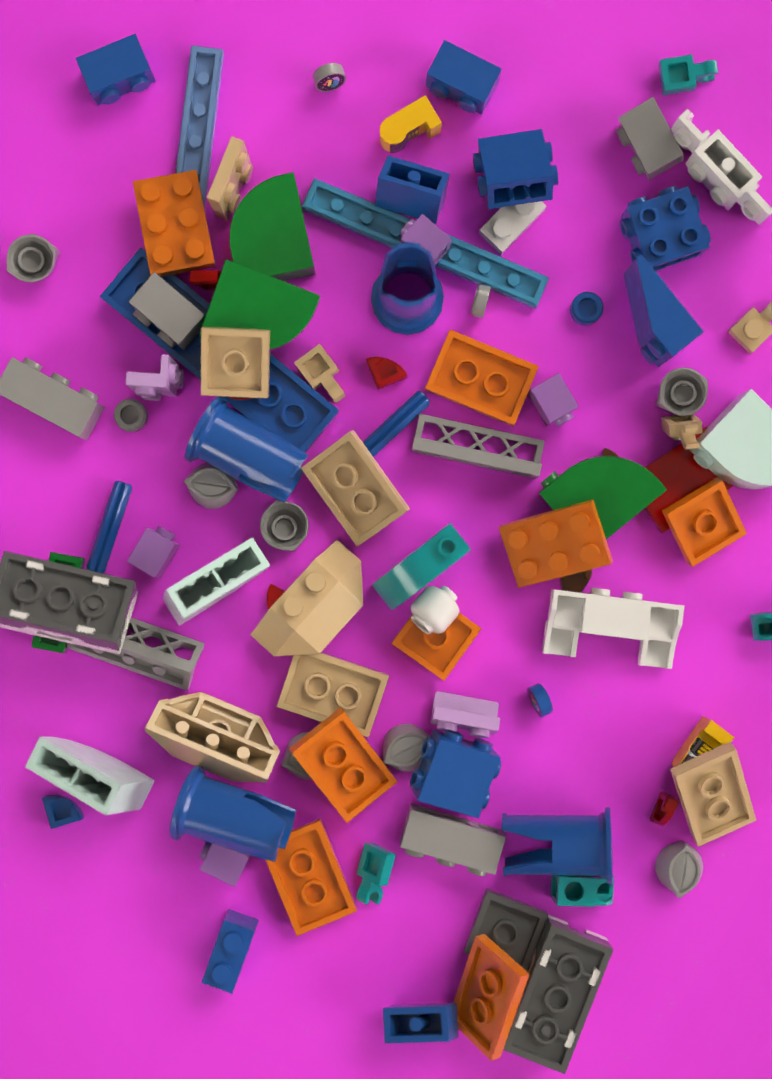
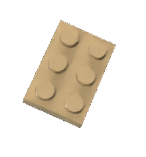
[301,430,410,547]
[277,652,389,738]
[670,742,756,847]

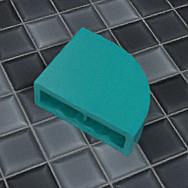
[372,523,471,610]

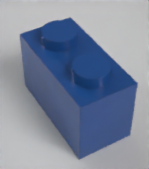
[76,34,156,105]
[426,40,502,115]
[375,156,450,224]
[201,909,259,994]
[383,1002,459,1044]

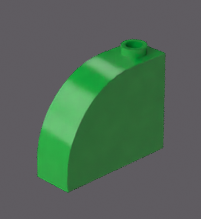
[230,172,316,281]
[199,259,321,350]
[539,456,667,539]

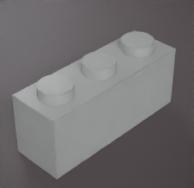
[0,357,105,440]
[400,803,506,876]

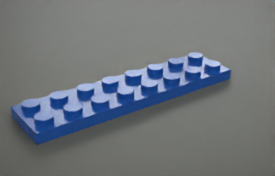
[100,247,340,453]

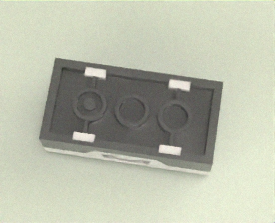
[0,551,138,654]
[503,914,614,1074]

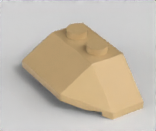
[250,540,363,657]
[145,692,280,782]

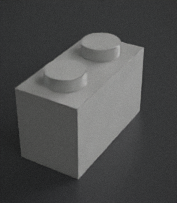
[616,97,684,181]
[129,272,206,350]

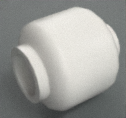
[411,586,459,635]

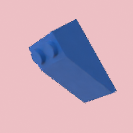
[624,254,704,367]

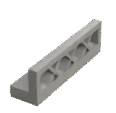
[412,414,545,479]
[67,617,205,691]

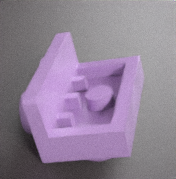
[126,354,184,401]
[430,691,500,738]

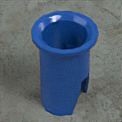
[371,242,444,335]
[184,396,308,503]
[170,765,296,862]
[502,807,613,885]

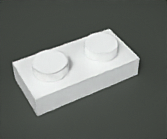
[479,201,547,255]

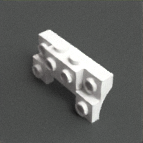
[671,109,772,225]
[542,588,684,669]

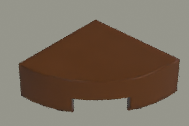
[560,569,592,593]

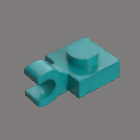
[658,54,718,96]
[356,843,396,904]

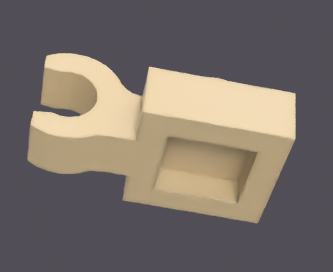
[727,301,772,354]
[294,344,346,404]
[661,414,702,450]

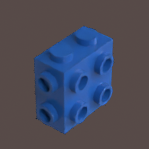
[473,129,558,209]
[620,186,711,271]
[410,729,501,818]

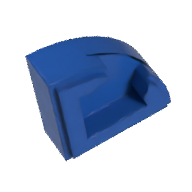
[42,795,85,829]

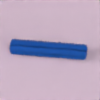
[363,391,430,457]
[86,481,132,573]

